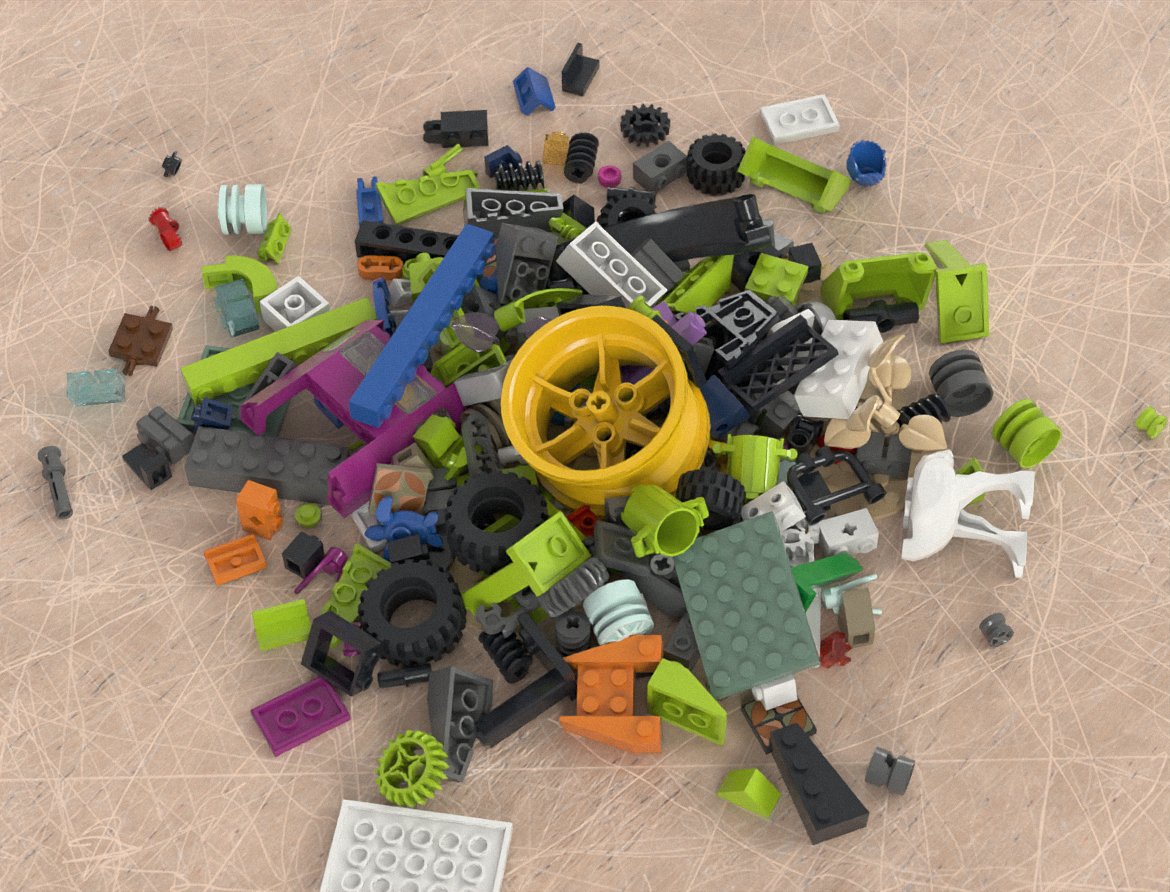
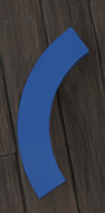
[373,277,394,337]

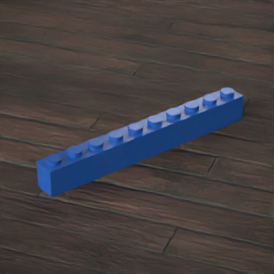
[349,224,496,428]

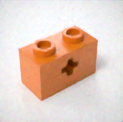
[236,480,284,540]

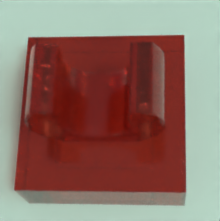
[820,630,852,669]

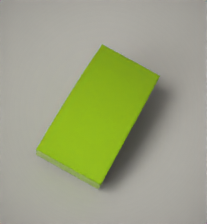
[444,445,483,481]

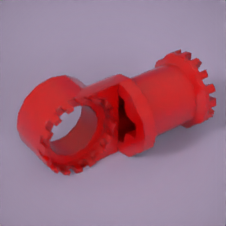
[148,207,182,252]

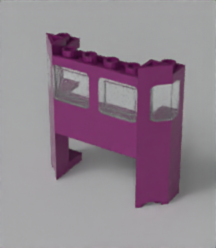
[241,320,467,519]

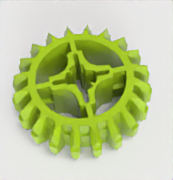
[374,730,450,808]

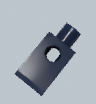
[700,375,751,439]

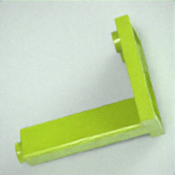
[925,240,989,343]
[461,511,591,616]

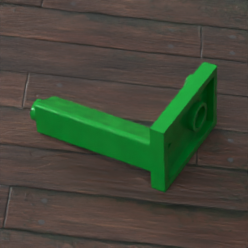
[791,552,863,613]

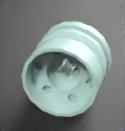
[217,184,267,235]
[583,580,654,646]

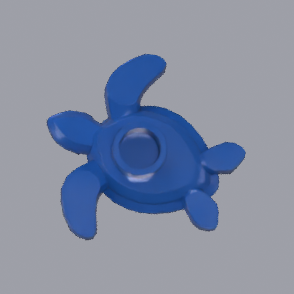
[364,496,443,563]

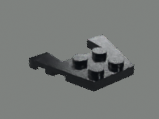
[674,290,779,368]

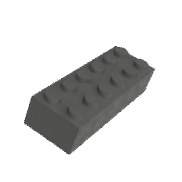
[184,426,351,506]

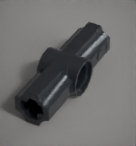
[842,300,920,333]

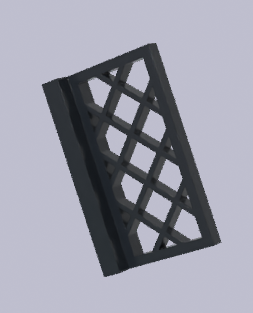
[718,314,839,412]

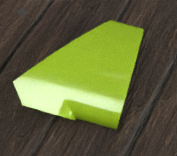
[494,288,582,332]

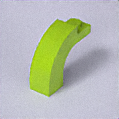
[201,255,278,313]

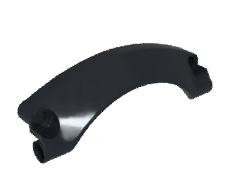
[549,194,772,295]

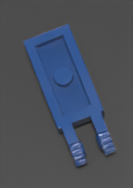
[356,176,383,227]

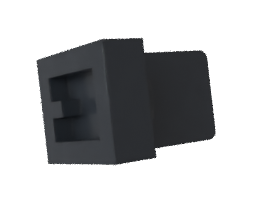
[122,443,172,490]

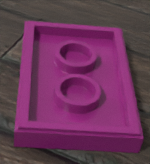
[250,676,351,757]

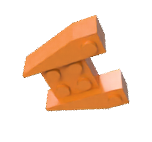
[559,635,664,753]

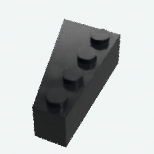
[769,723,870,845]

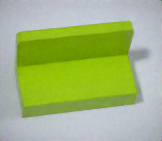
[251,599,311,651]

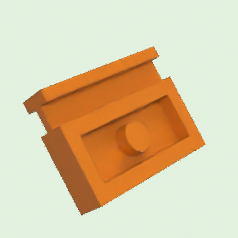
[203,533,267,586]

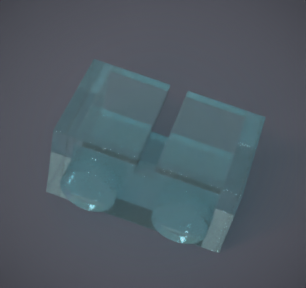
[213,279,260,338]
[67,369,125,406]

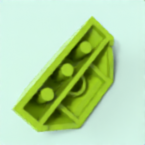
[658,255,734,316]
[421,337,507,415]

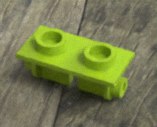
[257,213,292,264]

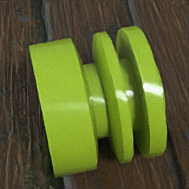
[991,399,1062,469]

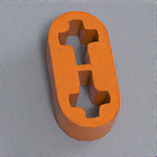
[357,255,403,281]

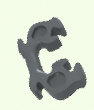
[475,587,541,638]

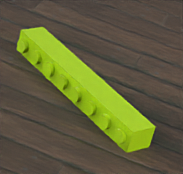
[180,297,378,405]

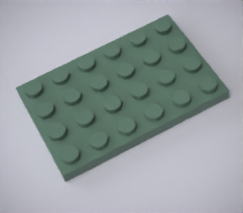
[673,511,821,700]

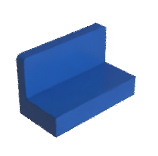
[512,67,556,116]

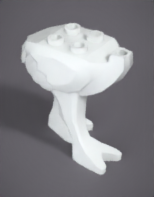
[901,449,1035,579]

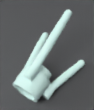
[821,574,882,615]

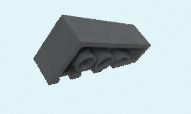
[463,188,563,238]

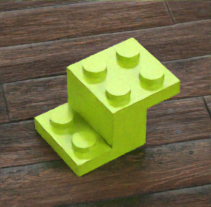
[745,253,808,307]

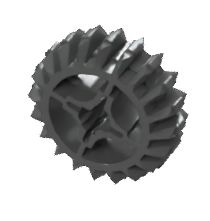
[538,557,609,617]

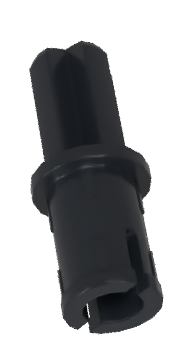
[377,663,432,689]

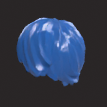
[846,139,887,187]

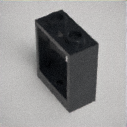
[301,610,382,697]

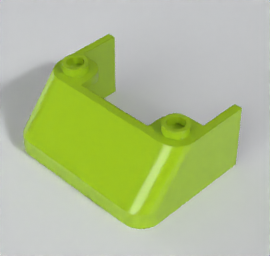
[737,136,852,214]

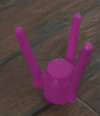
[294,547,348,594]

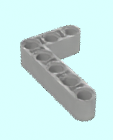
[453,359,513,406]

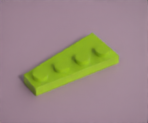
[375,169,481,225]

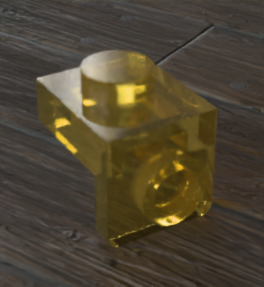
[542,132,570,166]

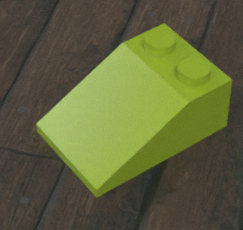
[647,658,727,746]

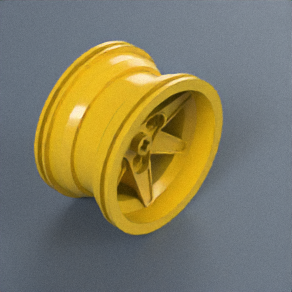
[501,306,710,521]

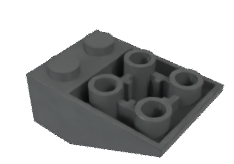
[496,223,559,304]

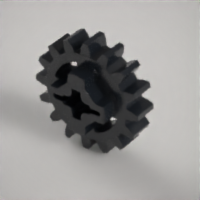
[620,103,670,147]

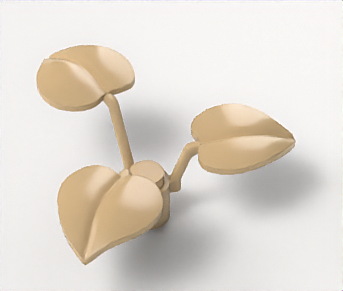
[819,335,906,432]
[824,354,947,452]

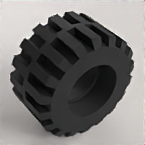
[687,133,746,196]
[597,193,657,228]
[675,469,745,530]

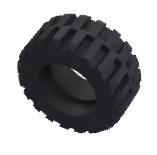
[444,470,548,575]
[358,559,467,668]

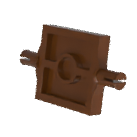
[109,306,173,376]

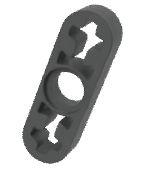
[462,413,496,478]

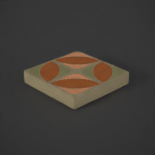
[368,463,430,515]

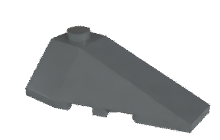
[427,666,493,783]

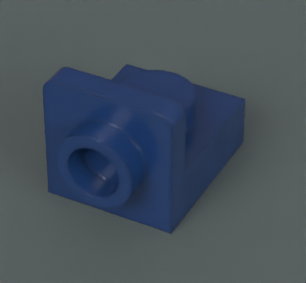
[484,145,523,178]
[191,397,233,431]

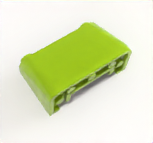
[820,252,937,320]

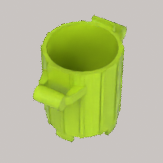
[712,434,797,505]
[621,484,709,557]

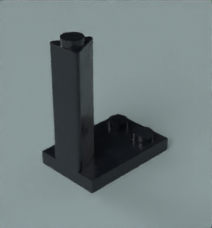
[474,612,577,748]

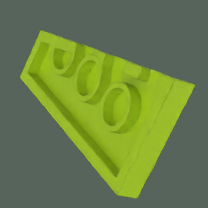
[319,543,391,649]

